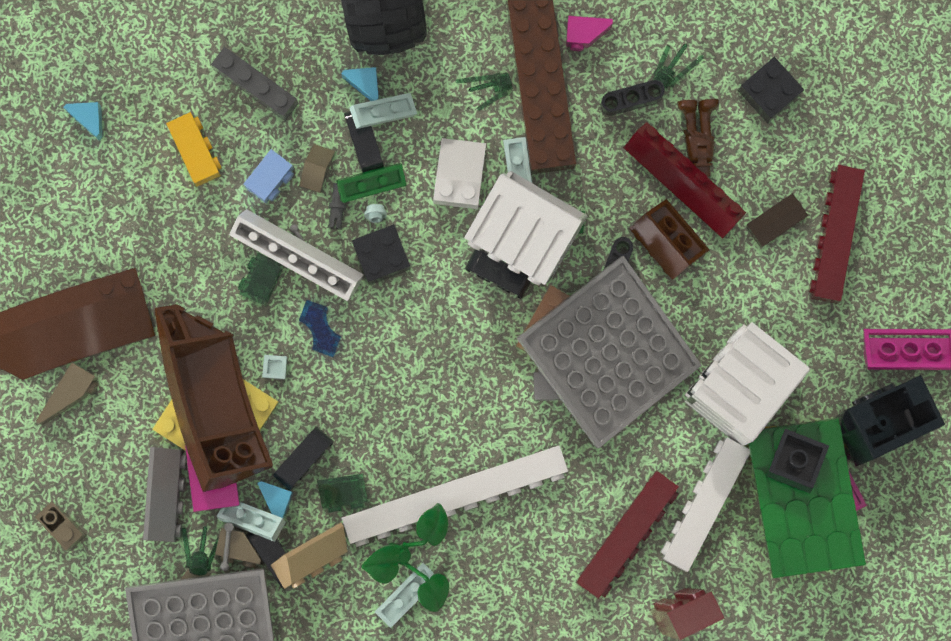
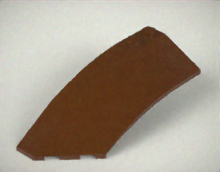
[0,268,155,380]
[155,304,273,492]

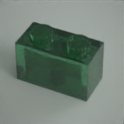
[238,253,284,307]

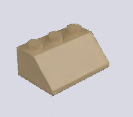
[271,523,348,589]

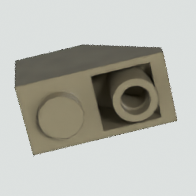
[35,501,87,551]
[215,528,263,568]

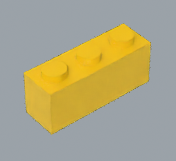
[166,112,222,187]

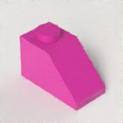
[566,16,613,51]

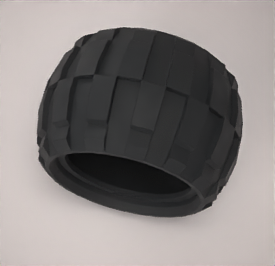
[341,0,427,55]

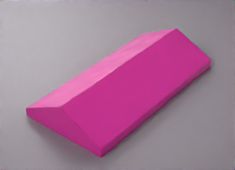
[863,329,951,370]

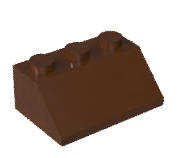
[629,199,710,280]

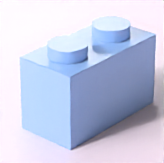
[243,149,294,204]

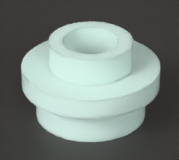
[364,204,387,223]

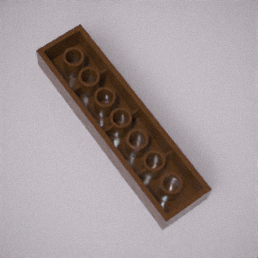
[506,0,576,174]

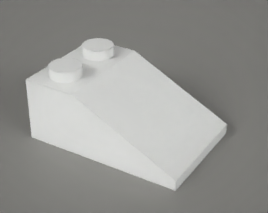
[433,138,486,209]

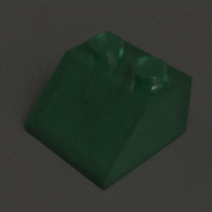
[317,474,369,513]

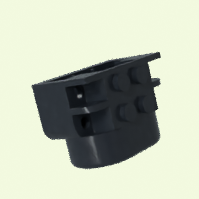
[835,375,945,467]

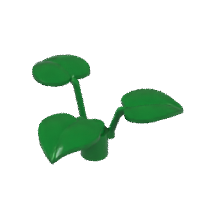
[361,503,449,612]

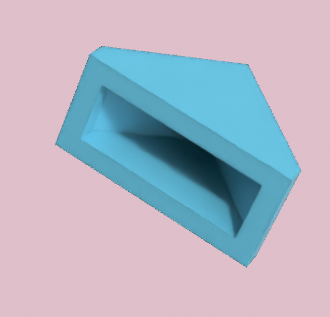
[341,67,379,101]
[63,102,103,141]
[257,481,293,519]

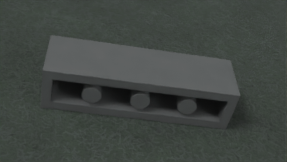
[211,47,299,121]

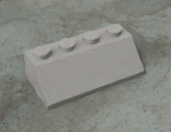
[143,447,187,542]

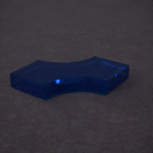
[299,300,341,358]

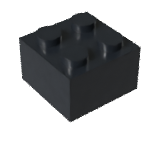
[738,56,804,124]
[352,224,411,285]
[766,429,829,494]

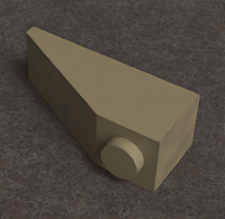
[36,363,99,425]

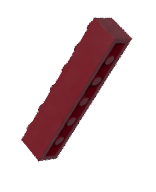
[623,122,746,239]
[808,165,865,304]
[576,470,679,599]

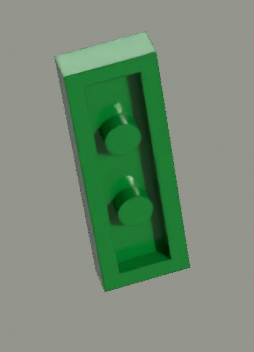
[336,163,407,203]

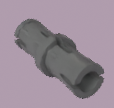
[327,183,347,230]

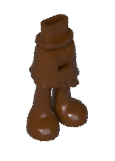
[677,99,719,177]

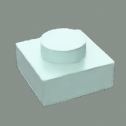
[262,355,288,380]

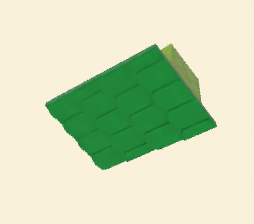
[749,418,866,578]

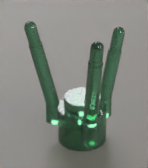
[652,44,704,90]
[455,72,513,111]
[182,526,219,576]

